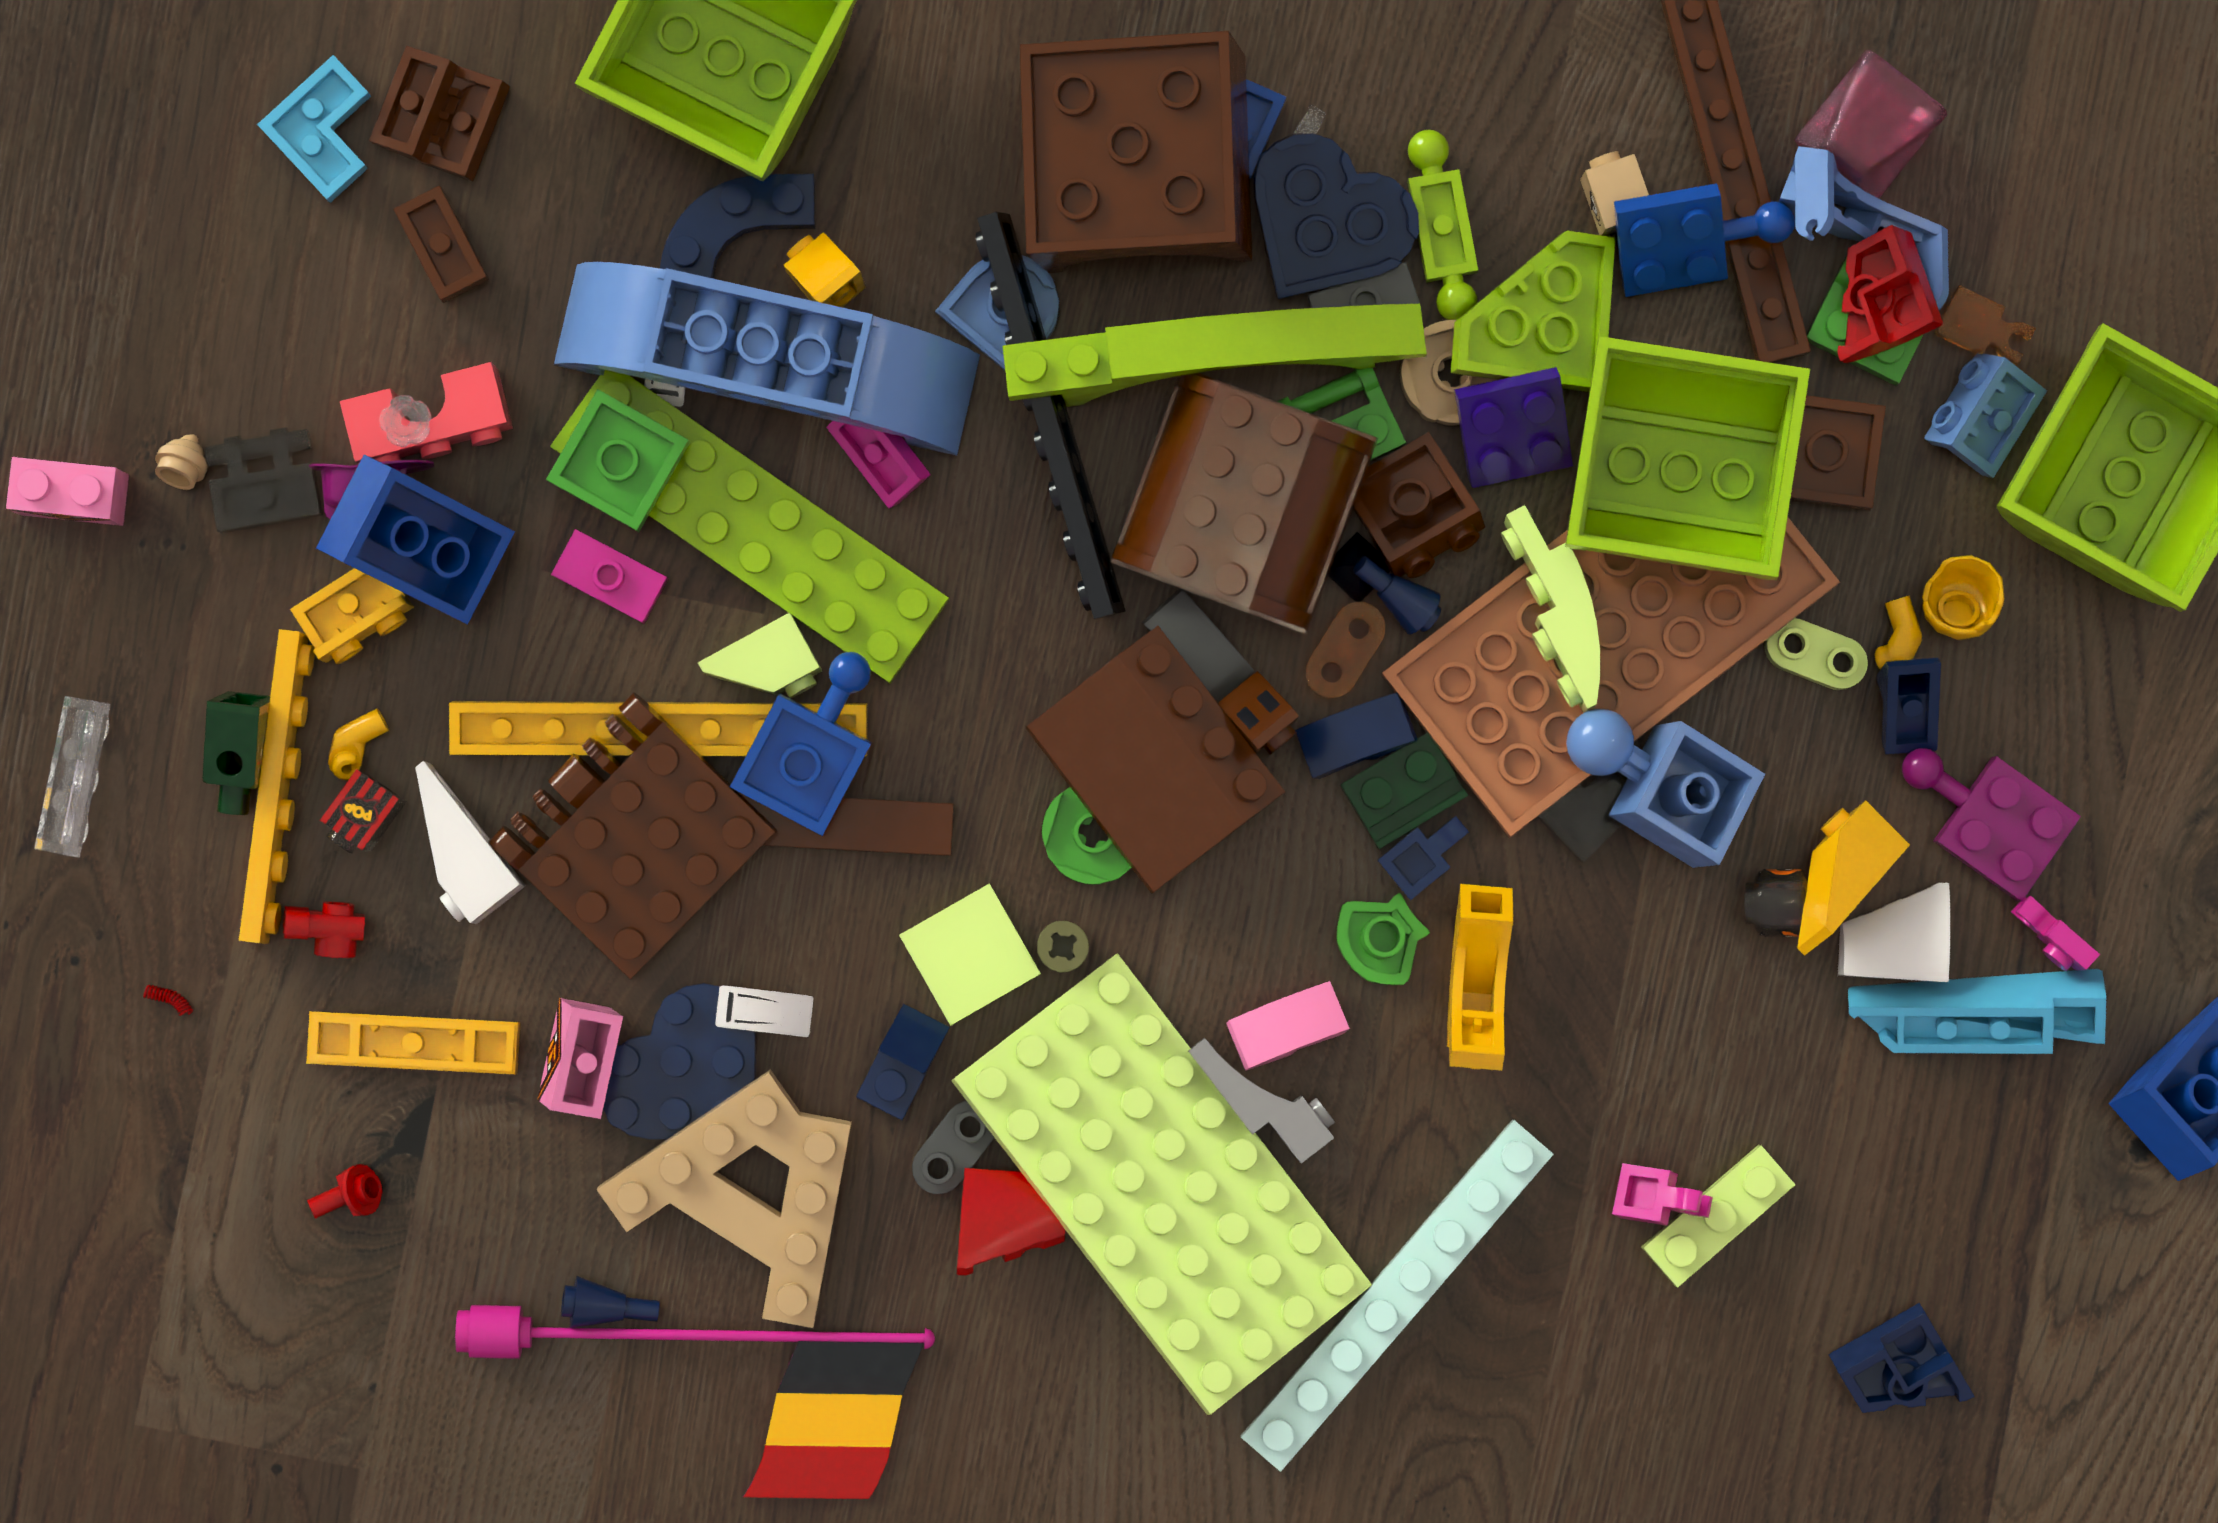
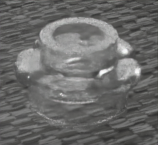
[379,395,431,447]

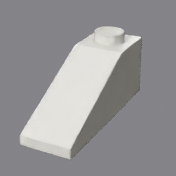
[415,761,526,924]

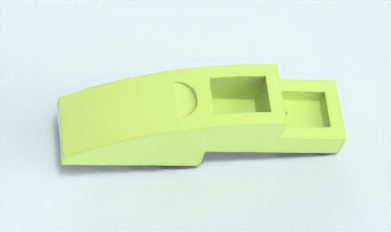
[1501,505,1600,713]

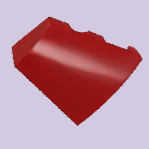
[1837,225,1943,364]
[957,1168,1065,1276]

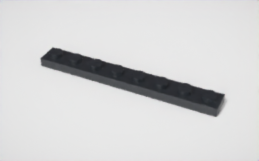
[976,212,1126,619]

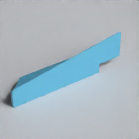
[1848,969,2106,1054]

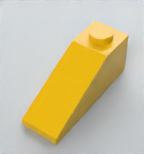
[1797,800,1910,956]

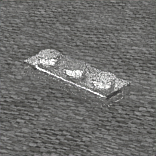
[34,696,111,858]

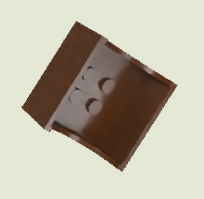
[1020,31,1252,273]

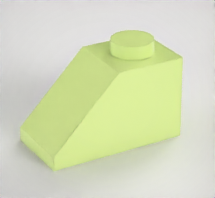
[698,612,822,698]

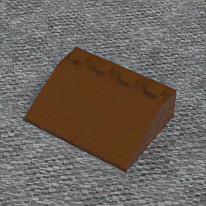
[1026,626,1285,894]

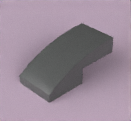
[1142,588,1254,703]

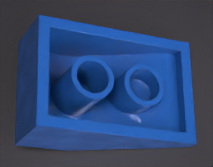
[2108,997,2218,1181]

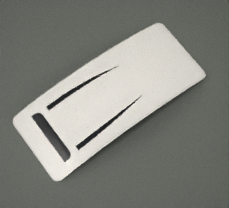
[715,985,813,1037]

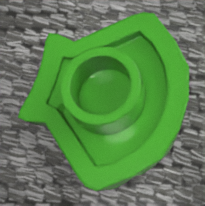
[1336,893,1430,986]

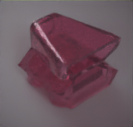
[1794,50,1947,199]

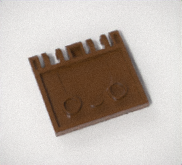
[489,693,777,980]

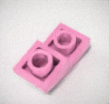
[1226,981,1350,1071]

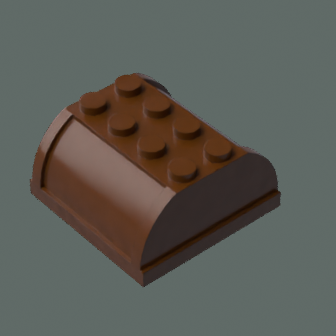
[1110,373,1378,634]

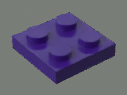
[1454,367,1573,488]

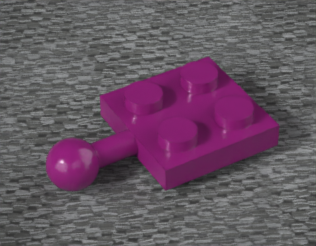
[1902,748,2081,902]

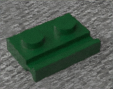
[1339,733,1469,850]

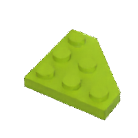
[1451,231,1615,392]

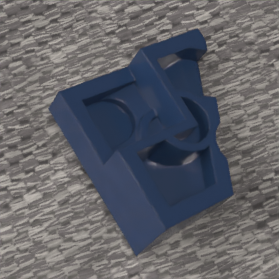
[1828,1303,1975,1413]

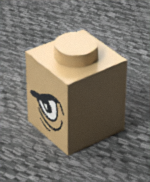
[1580,151,1649,236]

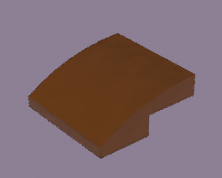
[369,46,510,182]

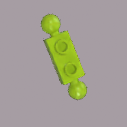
[1407,130,1478,320]

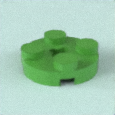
[1042,787,1132,885]

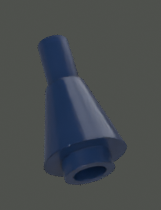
[1353,556,1441,635]
[561,1276,660,1328]

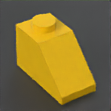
[783,232,866,307]

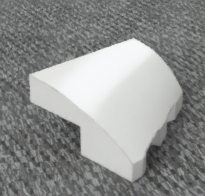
[1837,883,1950,982]

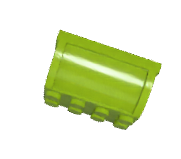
[575,0,857,182]
[1996,323,2218,612]
[1565,336,1810,580]

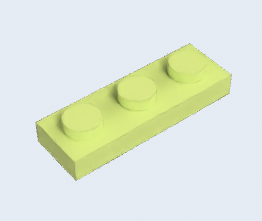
[1641,1145,1795,1288]

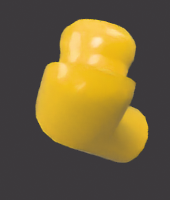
[1874,596,1922,670]
[328,708,389,780]

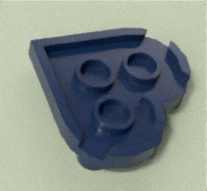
[1253,133,1419,299]
[603,983,757,1140]

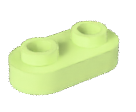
[1764,618,1868,690]

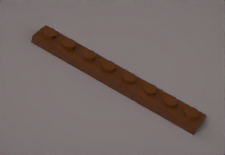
[1661,0,1811,363]

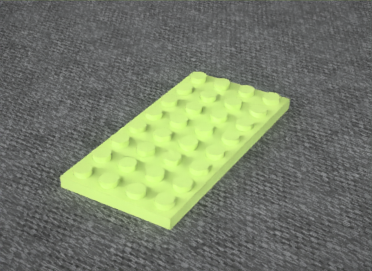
[951,953,1372,1415]

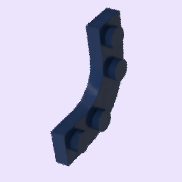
[660,174,815,279]

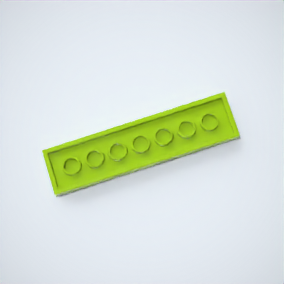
[550,370,950,684]

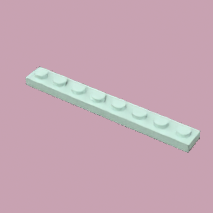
[1240,1119,1554,1472]

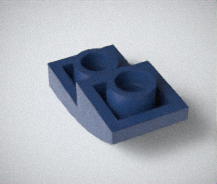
[1295,692,1418,779]

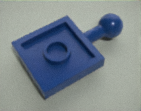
[1614,183,1795,297]
[730,652,872,836]

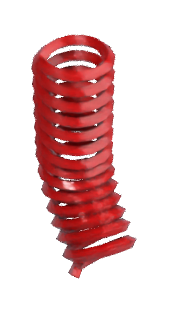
[143,984,193,1016]

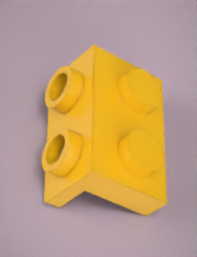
[290,568,414,664]

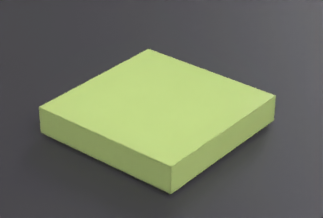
[899,883,1041,1026]

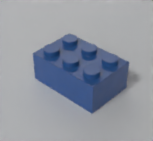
[316,455,515,625]

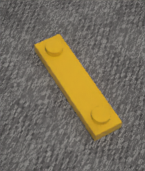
[306,1011,520,1075]

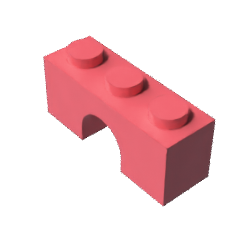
[340,362,513,464]

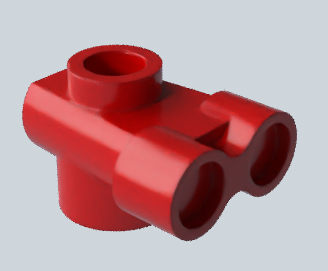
[283,901,365,958]

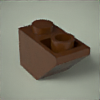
[1218,671,1299,755]

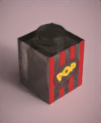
[320,769,407,854]

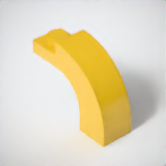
[1447,884,1513,1071]

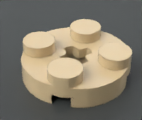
[1400,320,1497,426]

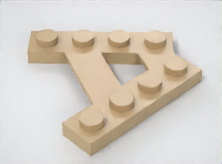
[597,1069,852,1328]

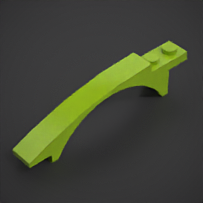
[1002,303,1427,407]

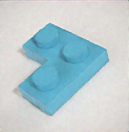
[257,55,371,203]

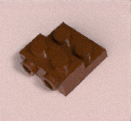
[1353,432,1485,578]

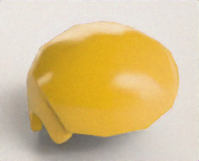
[1922,555,2004,640]

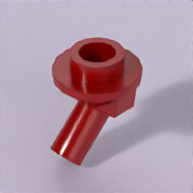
[307,1164,382,1219]

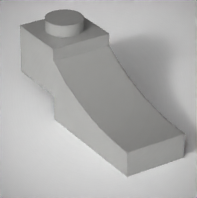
[1188,1038,1335,1164]

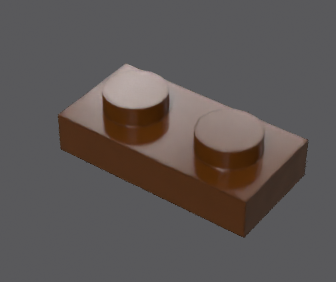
[393,185,489,303]

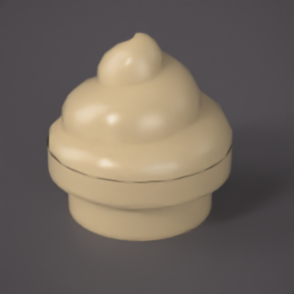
[155,434,208,490]

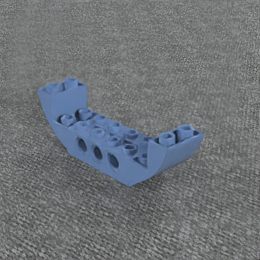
[554,262,980,456]

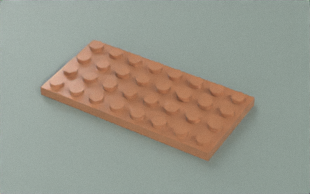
[1382,518,1840,838]

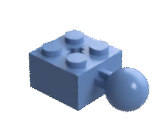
[1566,709,1765,868]

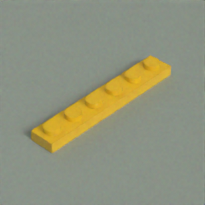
[239,629,315,944]

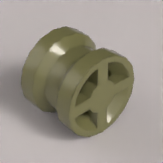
[1037,921,1089,973]

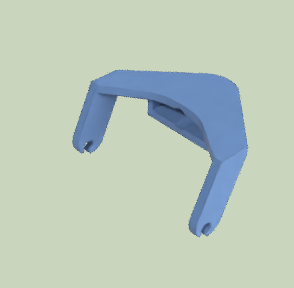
[1779,146,1949,309]

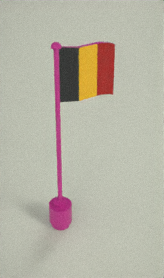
[455,1305,935,1499]

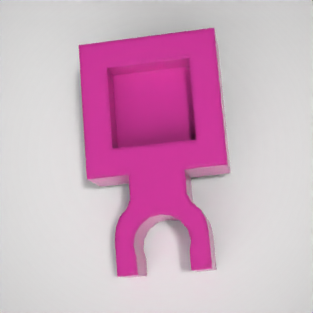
[2011,896,2100,971]

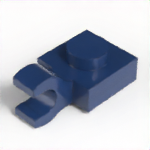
[1377,816,1469,901]

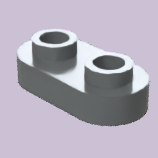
[912,1101,994,1194]

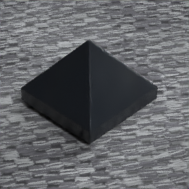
[1328,532,1391,605]

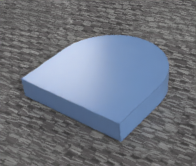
[935,255,1060,371]

